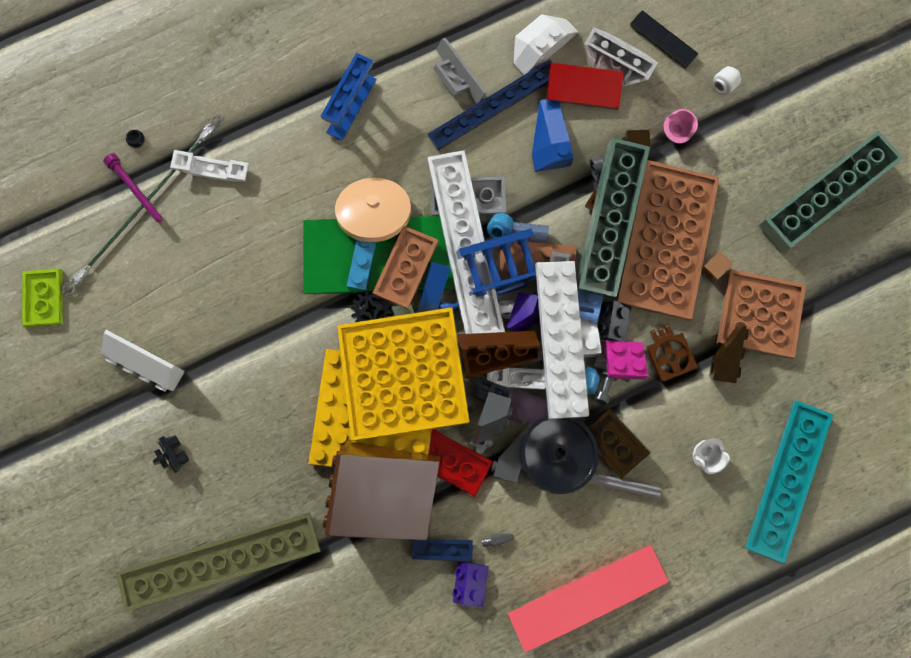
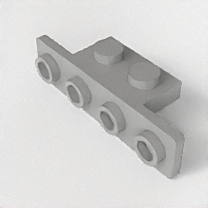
[433,38,486,104]

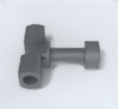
[592,355,630,405]

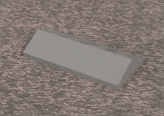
[430,176,506,216]

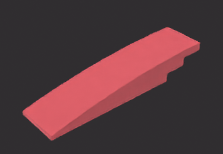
[508,545,669,653]

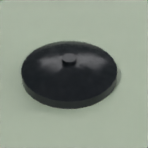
[519,416,599,494]

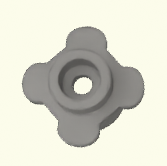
[470,437,493,454]

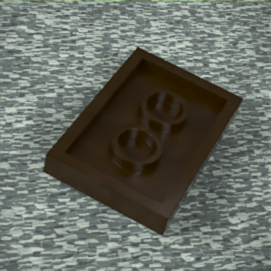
[589,408,651,479]

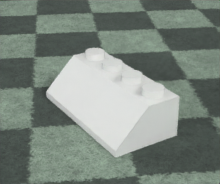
[101,330,185,392]

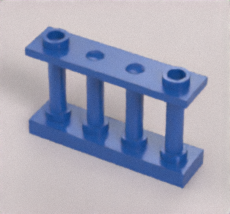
[321,53,377,141]
[456,228,536,298]

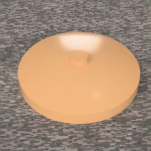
[335,178,411,242]

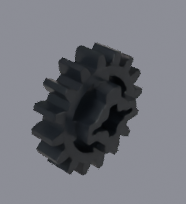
[351,290,393,323]

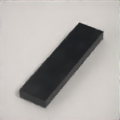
[630,10,699,68]

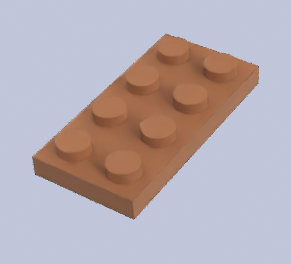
[373,226,439,309]
[499,242,576,281]

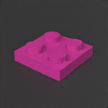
[604,340,648,380]

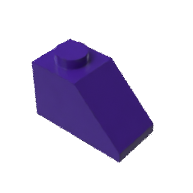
[507,292,540,332]

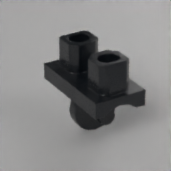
[471,377,511,401]
[152,435,189,473]

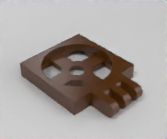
[646,324,698,382]

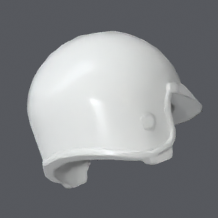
[692,438,730,474]

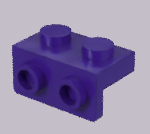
[452,562,489,607]

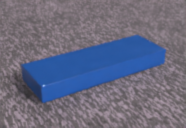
[417,262,450,313]

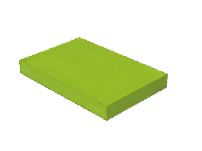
[22,268,63,328]

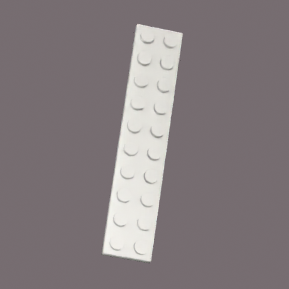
[427,150,505,334]

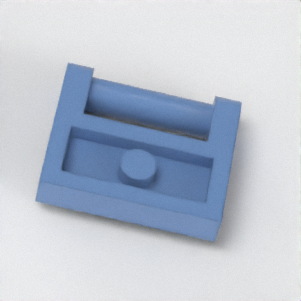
[577,290,603,324]

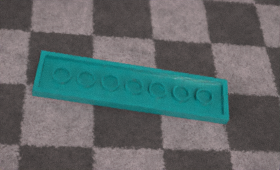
[744,400,833,564]

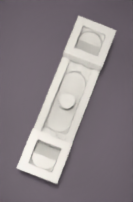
[170,150,249,182]
[487,368,546,390]

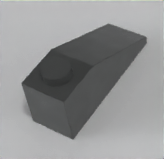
[491,425,531,484]

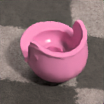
[664,109,698,143]

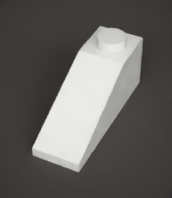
[580,318,602,358]

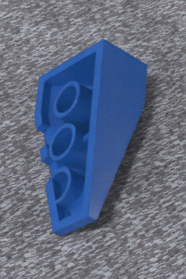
[532,99,573,172]

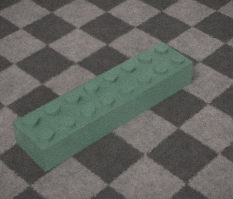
[759,131,904,254]
[577,138,650,298]

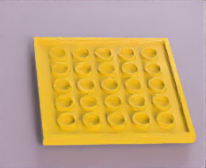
[337,307,470,441]
[308,349,432,467]

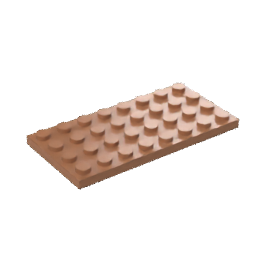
[616,160,720,321]

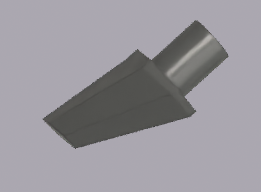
[482,534,514,548]

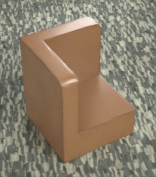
[701,251,733,284]

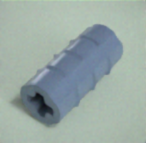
[511,222,549,243]

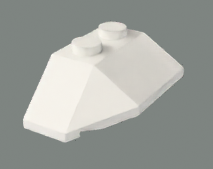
[513,14,579,75]
[585,27,658,87]

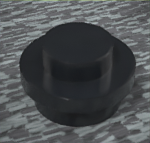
[126,130,145,148]

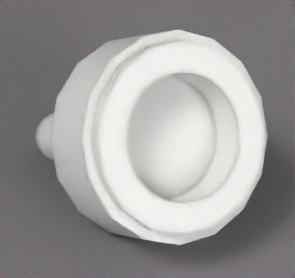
[498,300,515,319]

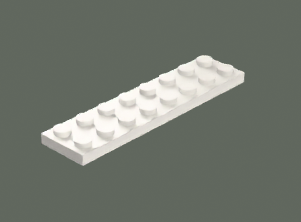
[535,261,589,419]

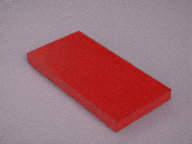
[546,62,623,109]
[429,429,493,497]

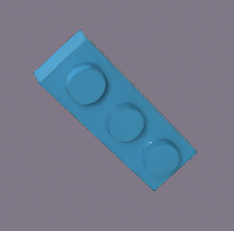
[347,240,377,291]

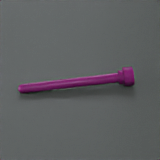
[103,153,163,223]

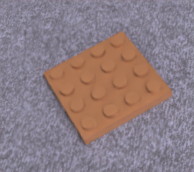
[717,269,806,359]

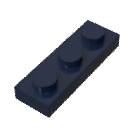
[412,539,473,561]

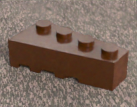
[457,331,542,378]

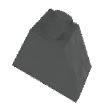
[472,392,513,444]

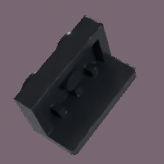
[597,300,631,342]

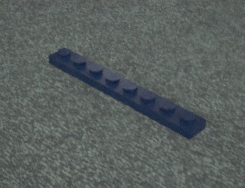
[428,59,552,151]

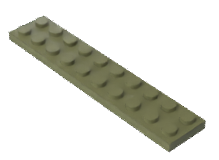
[116,513,321,612]

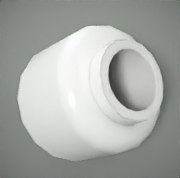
[713,66,741,94]

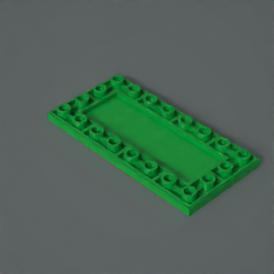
[303,216,455,295]

